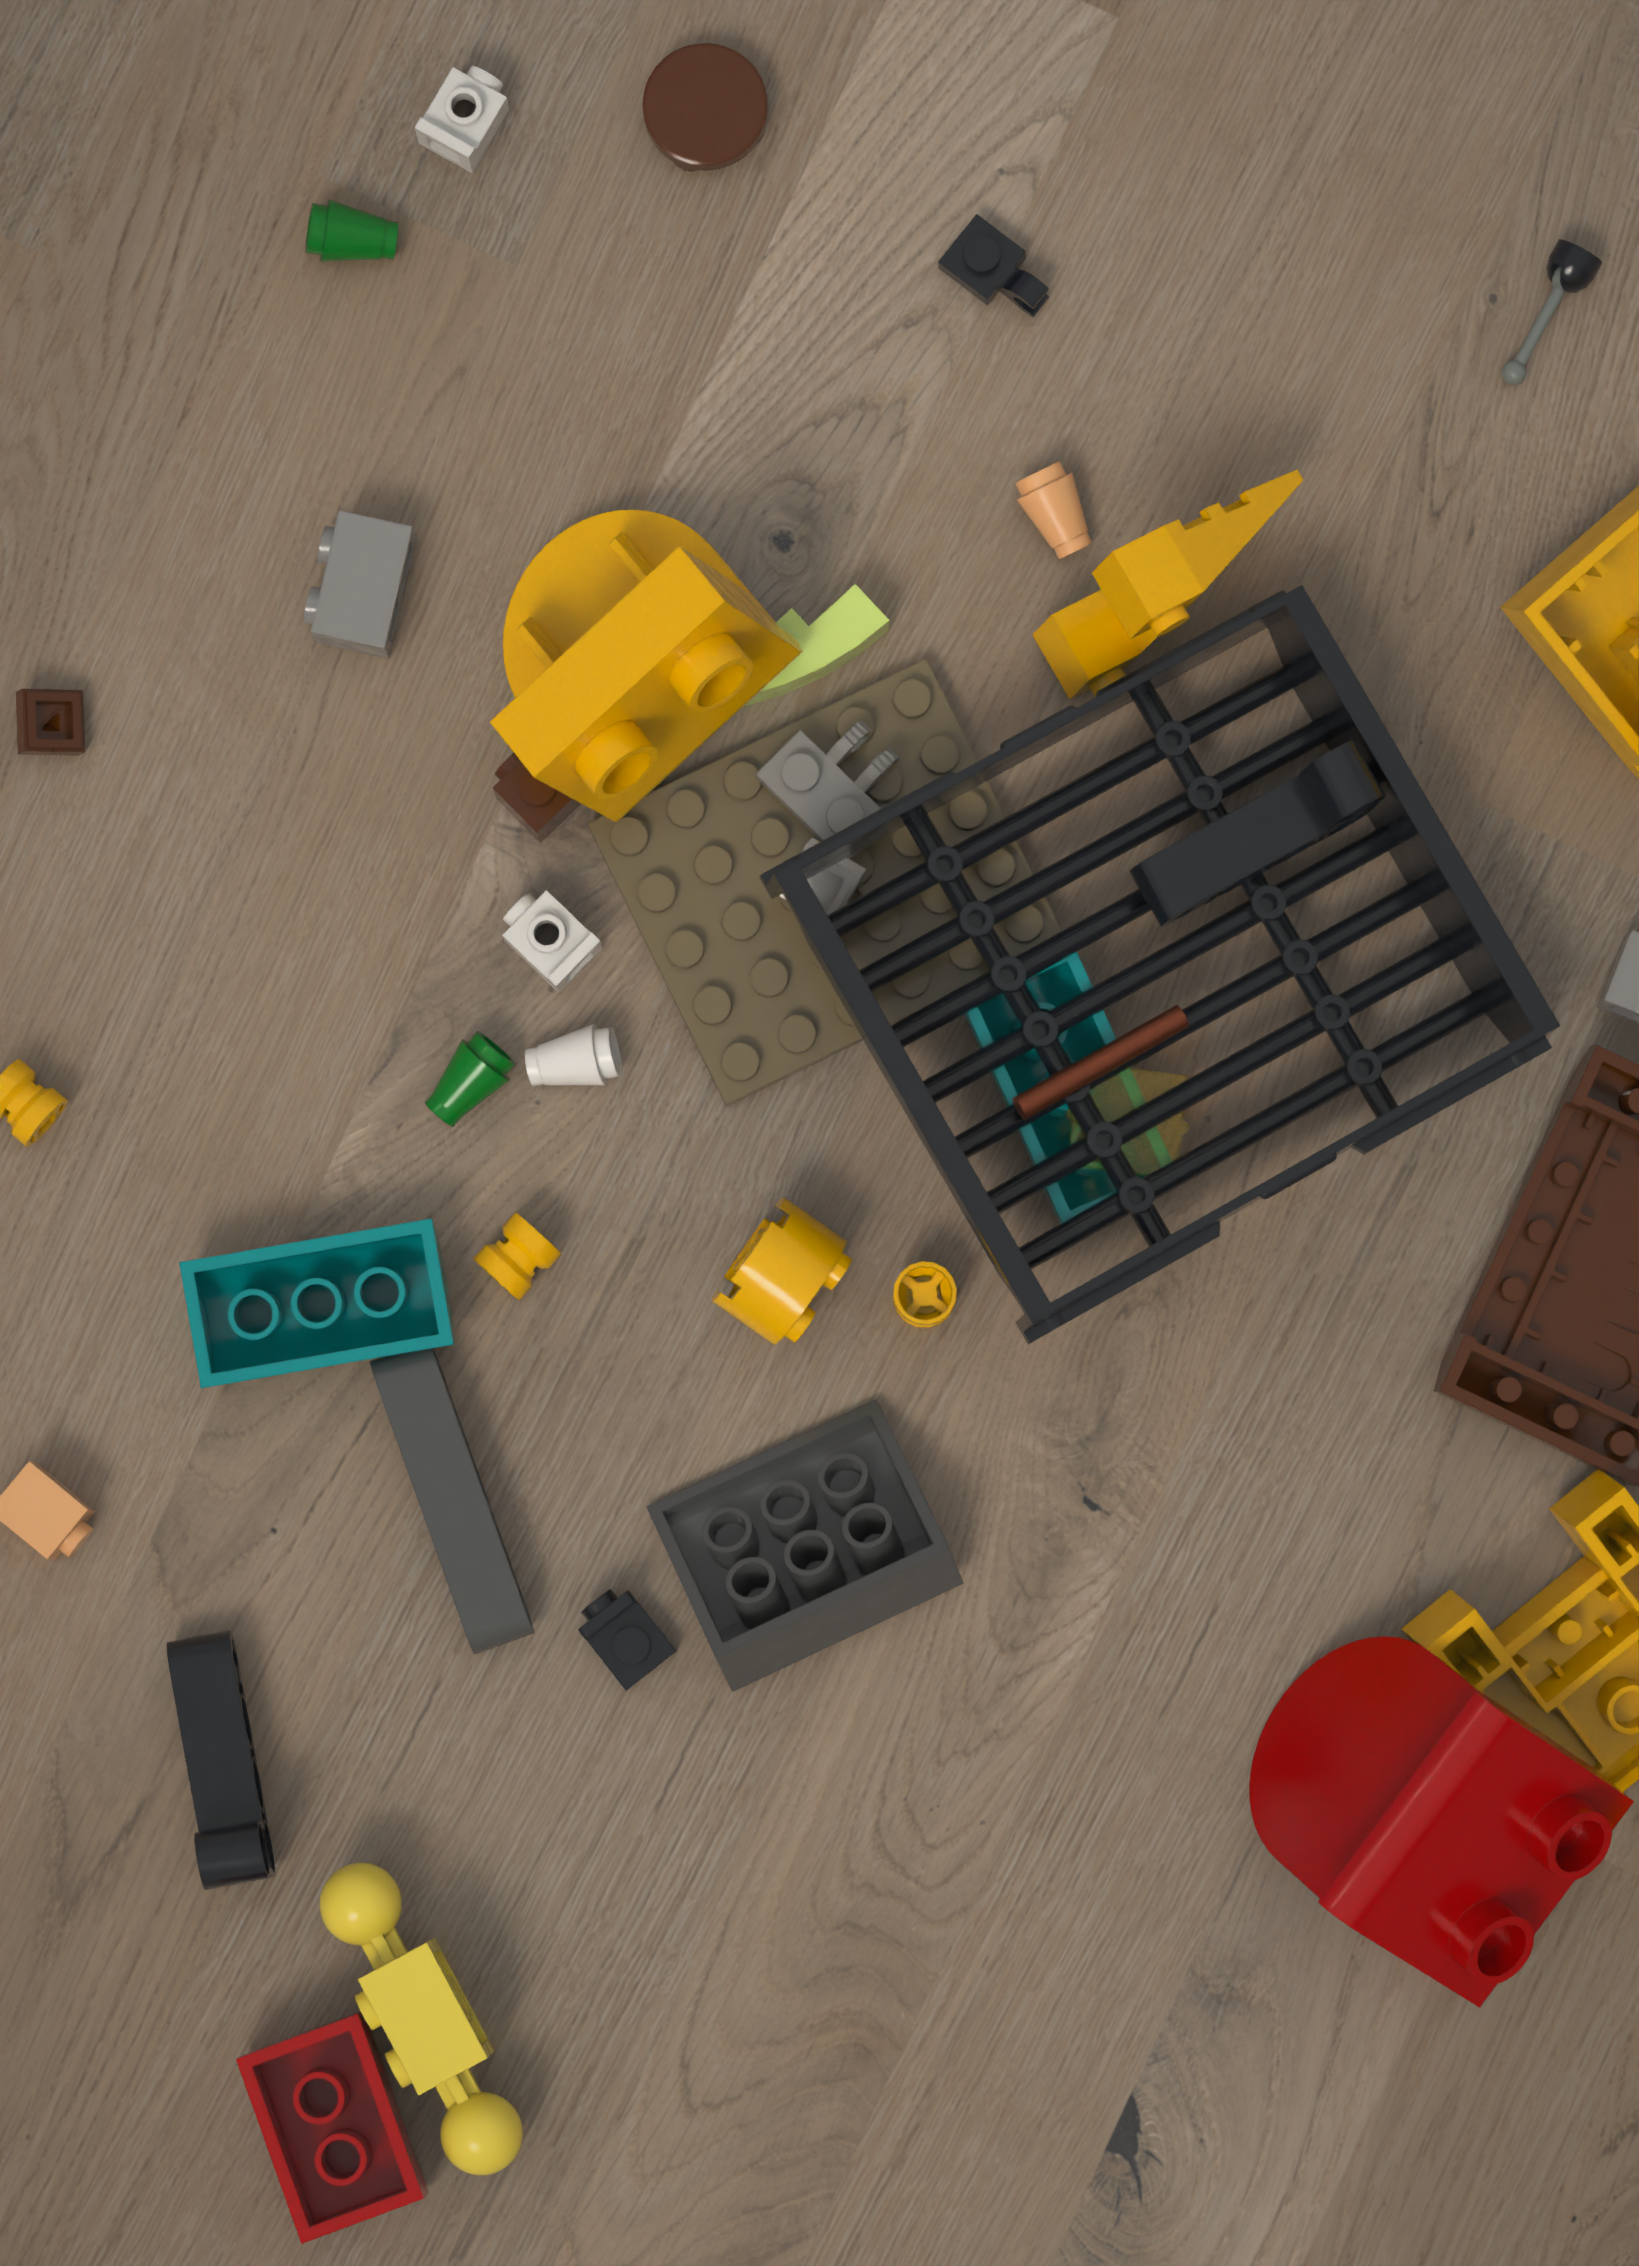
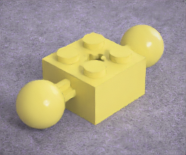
[319,1862,523,2176]

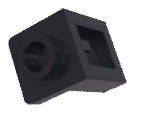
[578,1589,677,1691]

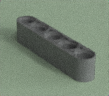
[370,1348,535,1655]

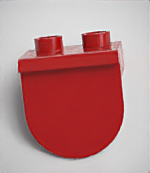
[1249,1636,1634,2008]

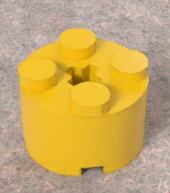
[711,1197,853,1345]

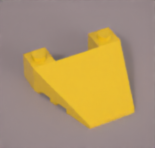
[1032,469,1303,699]
[1401,1469,1639,1792]

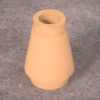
[1015,461,1093,559]

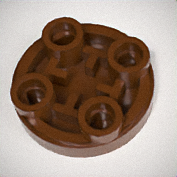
[643,43,768,172]

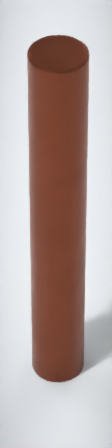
[1012,1005,1189,1120]

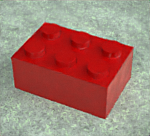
[236,2011,429,2244]

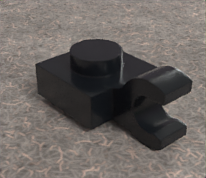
[938,214,1049,318]

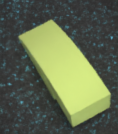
[744,584,890,706]

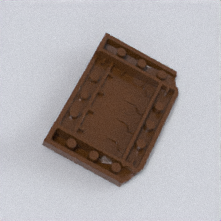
[1434,1045,1639,1486]

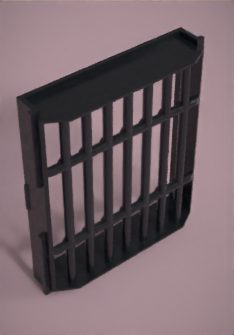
[759,585,1560,1345]

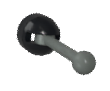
[1502,239,1602,385]

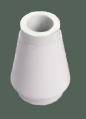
[525,1023,622,1086]

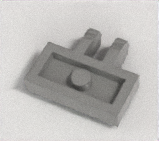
[756,720,900,860]

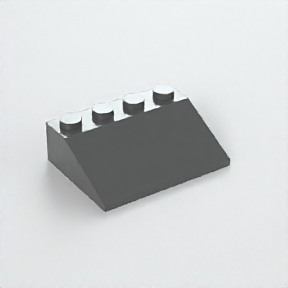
[647,1399,964,1692]

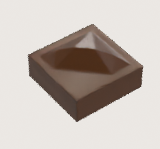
[16,689,85,756]

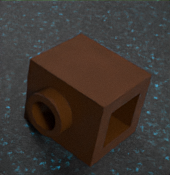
[493,753,581,843]

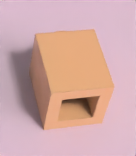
[0,1461,96,1561]

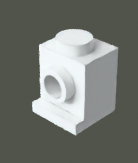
[415,66,509,174]
[502,890,603,993]

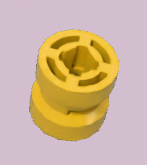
[0,1058,68,1147]
[473,1212,562,1301]
[893,1261,957,1328]

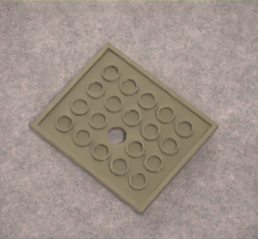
[587,659,1062,1107]

